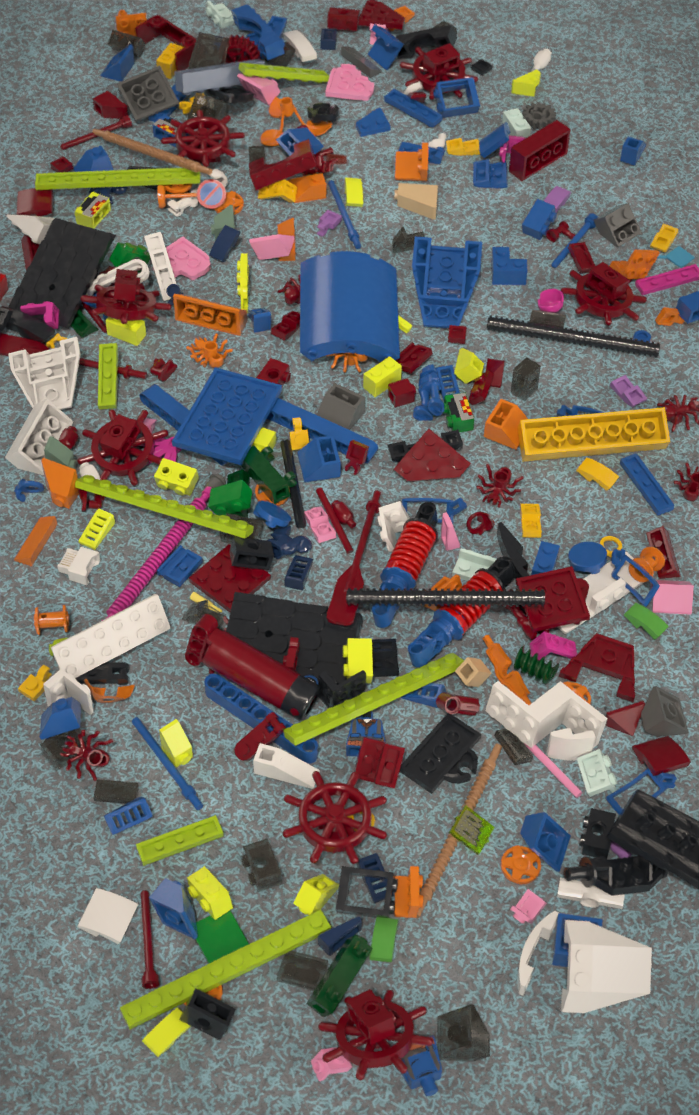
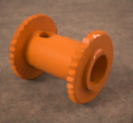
[629,547,665,583]
[34,605,69,635]

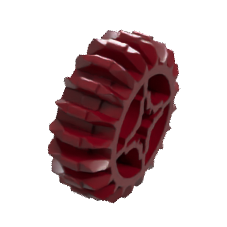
[219,34,260,64]

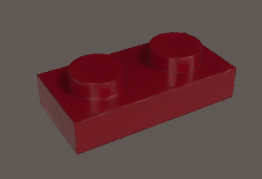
[468,370,494,405]

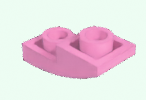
[304,506,336,543]

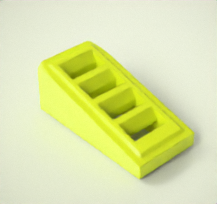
[79,509,115,550]

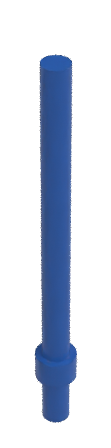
[328,180,361,249]
[132,717,203,810]

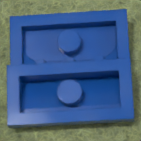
[479,121,511,158]
[473,159,508,188]

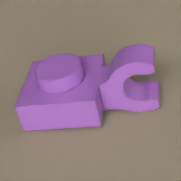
[317,210,342,237]

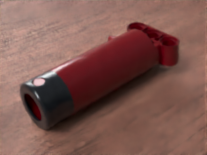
[185,614,321,721]

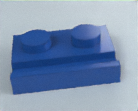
[157,545,203,587]

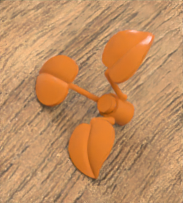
[261,96,332,146]

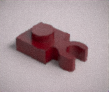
[345,440,369,475]
[283,637,300,672]

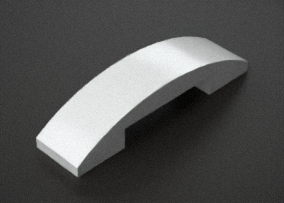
[517,911,558,995]

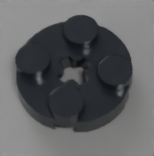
[307,103,339,123]

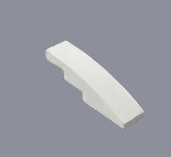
[283,30,317,62]
[144,232,177,301]

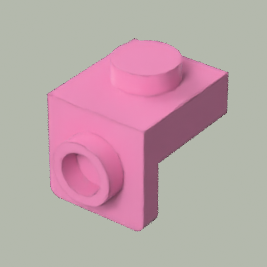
[511,889,547,924]
[311,1047,352,1081]

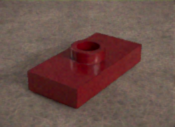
[568,242,595,274]

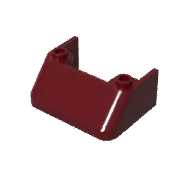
[135,15,208,71]

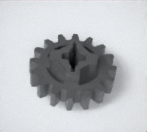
[522,102,556,130]

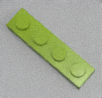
[98,343,118,410]
[135,815,224,866]

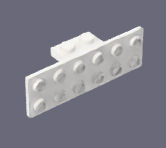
[558,552,644,634]
[51,594,170,678]

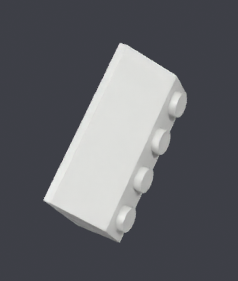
[5,399,74,475]

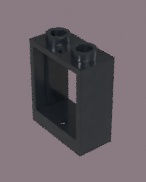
[336,866,398,918]

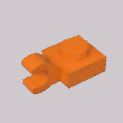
[655,307,685,326]

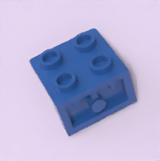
[368,24,404,70]

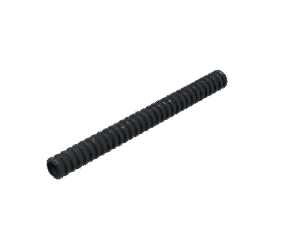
[487,315,660,358]
[346,588,545,607]

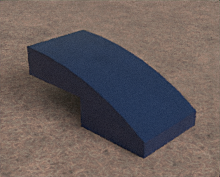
[209,225,240,262]

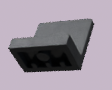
[318,670,366,708]

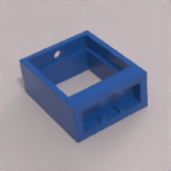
[433,77,480,118]

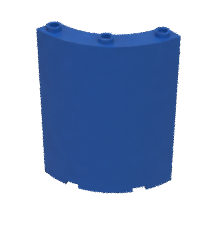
[300,251,400,362]

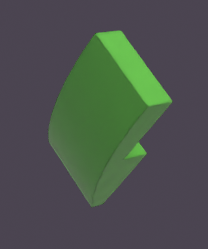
[624,603,669,640]
[370,917,398,962]

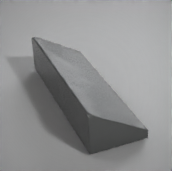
[341,46,382,78]

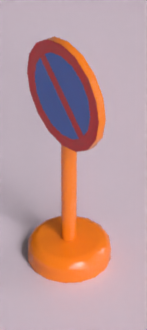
[157,179,226,209]

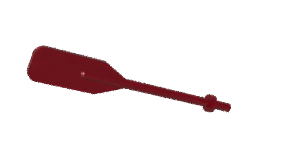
[0,333,147,379]
[327,490,381,626]

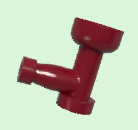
[546,221,575,242]

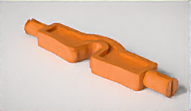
[482,635,532,705]

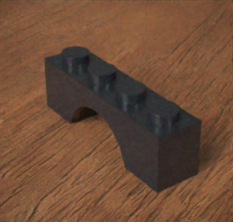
[396,25,457,58]

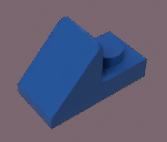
[247,307,271,333]

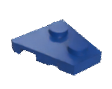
[356,107,391,137]

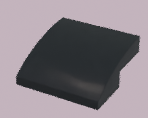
[372,638,399,677]

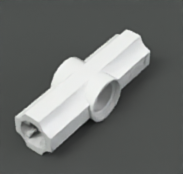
[557,878,625,909]

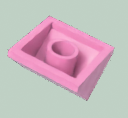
[249,234,295,260]
[651,580,694,614]

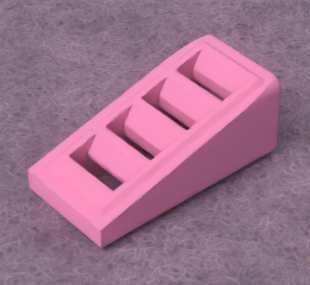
[441,512,460,551]

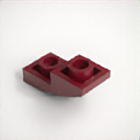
[270,311,300,341]

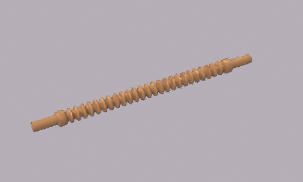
[92,128,212,175]
[416,743,502,918]

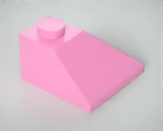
[237,74,280,106]

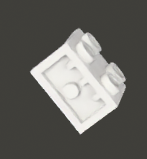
[377,501,410,552]
[43,669,94,715]

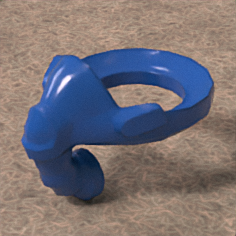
[14,479,45,502]

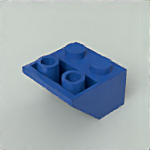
[276,128,324,156]
[297,435,341,482]

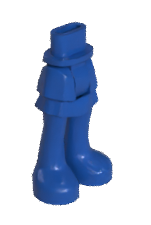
[413,364,444,421]

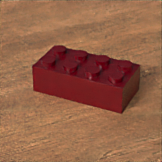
[509,120,571,181]

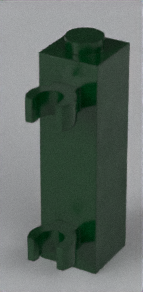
[241,446,297,504]
[306,935,372,1017]

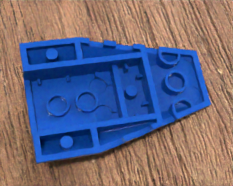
[412,236,482,328]

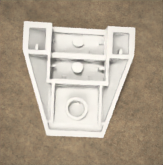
[8,337,80,410]
[561,920,652,1013]

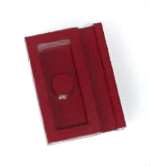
[395,342,433,374]

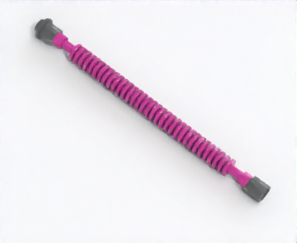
[102,474,226,621]

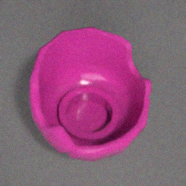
[538,289,564,314]

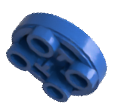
[253,501,291,528]
[568,541,607,574]

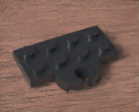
[399,713,481,794]

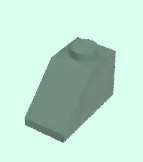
[211,205,235,241]
[44,436,77,469]

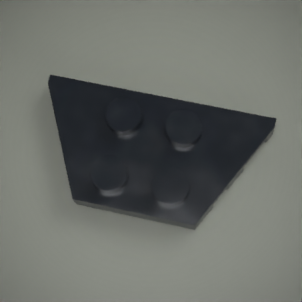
[209,88,254,103]

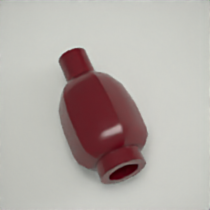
[58,426,79,450]
[331,500,357,529]

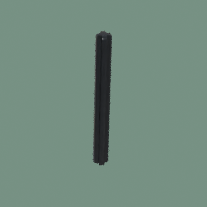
[280,439,306,529]

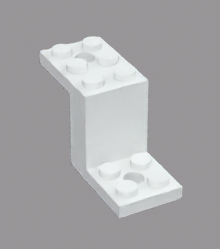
[485,681,608,748]

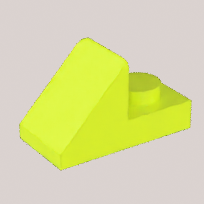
[511,69,541,97]

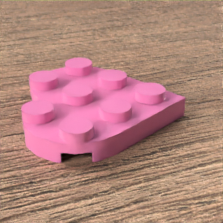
[326,64,374,101]
[153,237,211,280]

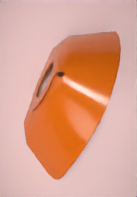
[84,679,135,703]

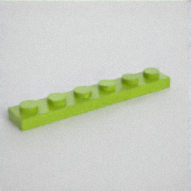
[238,62,330,83]

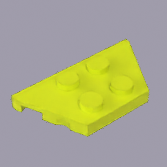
[237,253,249,313]

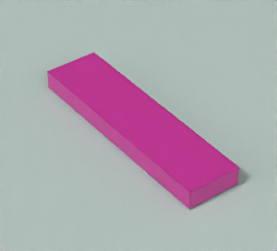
[635,264,699,296]

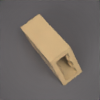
[394,183,438,219]

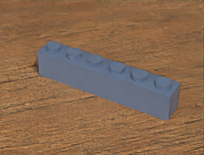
[175,59,265,95]

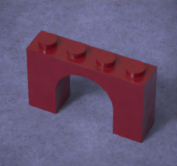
[249,139,317,190]

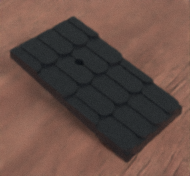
[8,218,116,329]
[226,592,362,684]
[606,789,699,889]

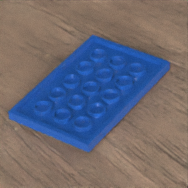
[172,367,282,465]

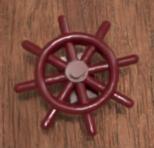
[400,43,478,100]
[161,110,245,167]
[560,262,647,326]
[80,269,171,324]
[77,409,169,486]
[282,771,387,864]
[318,989,433,1081]

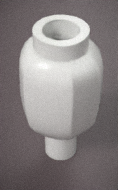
[532,49,551,71]
[79,462,101,480]

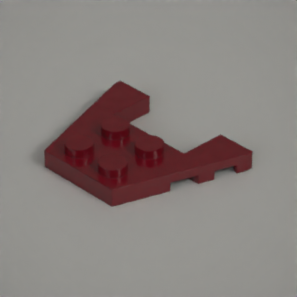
[559,633,635,702]

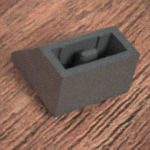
[594,203,642,247]
[317,383,365,430]

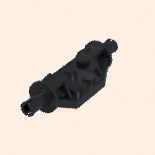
[564,855,669,896]

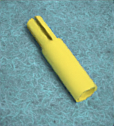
[190,592,222,616]

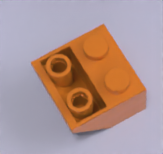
[484,399,528,450]

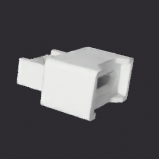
[58,547,100,585]

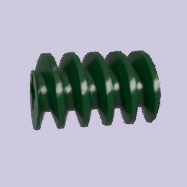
[514,646,559,685]

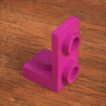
[499,135,525,163]
[20,301,59,329]
[530,632,577,660]

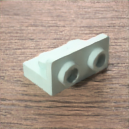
[205,1,234,29]
[452,548,496,581]
[577,749,617,797]

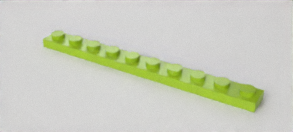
[35,168,201,190]
[75,475,254,539]
[283,653,464,746]
[119,910,331,1030]

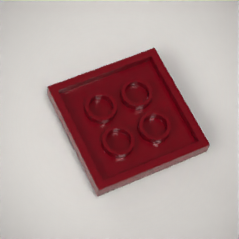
[189,544,271,613]
[516,566,590,632]

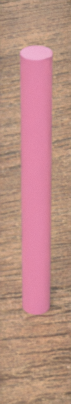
[521,741,582,798]

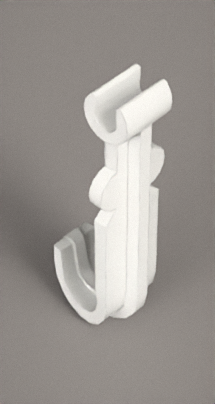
[168,169,227,217]
[86,259,149,296]

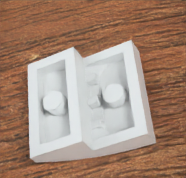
[546,728,595,760]
[77,888,138,944]

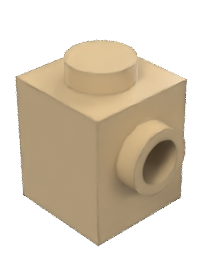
[455,657,492,687]

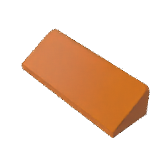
[277,218,295,261]
[14,516,57,566]

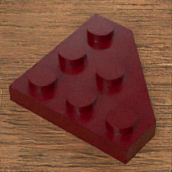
[358,0,405,30]
[393,428,471,482]

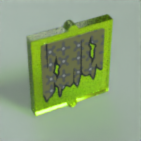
[448,805,495,855]

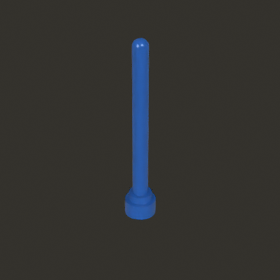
[551,213,598,268]

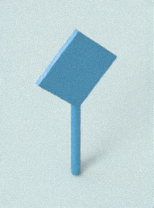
[657,246,695,268]

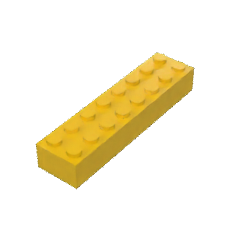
[517,407,670,462]

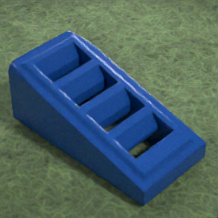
[435,365,460,400]
[401,683,446,708]
[104,796,153,835]

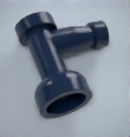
[166,284,184,307]

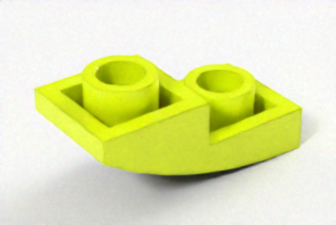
[345,177,363,207]
[142,1008,191,1057]

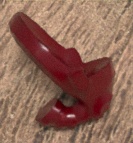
[466,511,495,535]

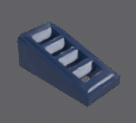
[320,28,337,50]
[284,555,313,591]
[357,853,394,903]
[318,916,362,956]

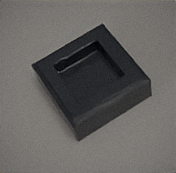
[471,59,493,76]

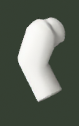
[404,81,423,96]
[428,133,446,148]

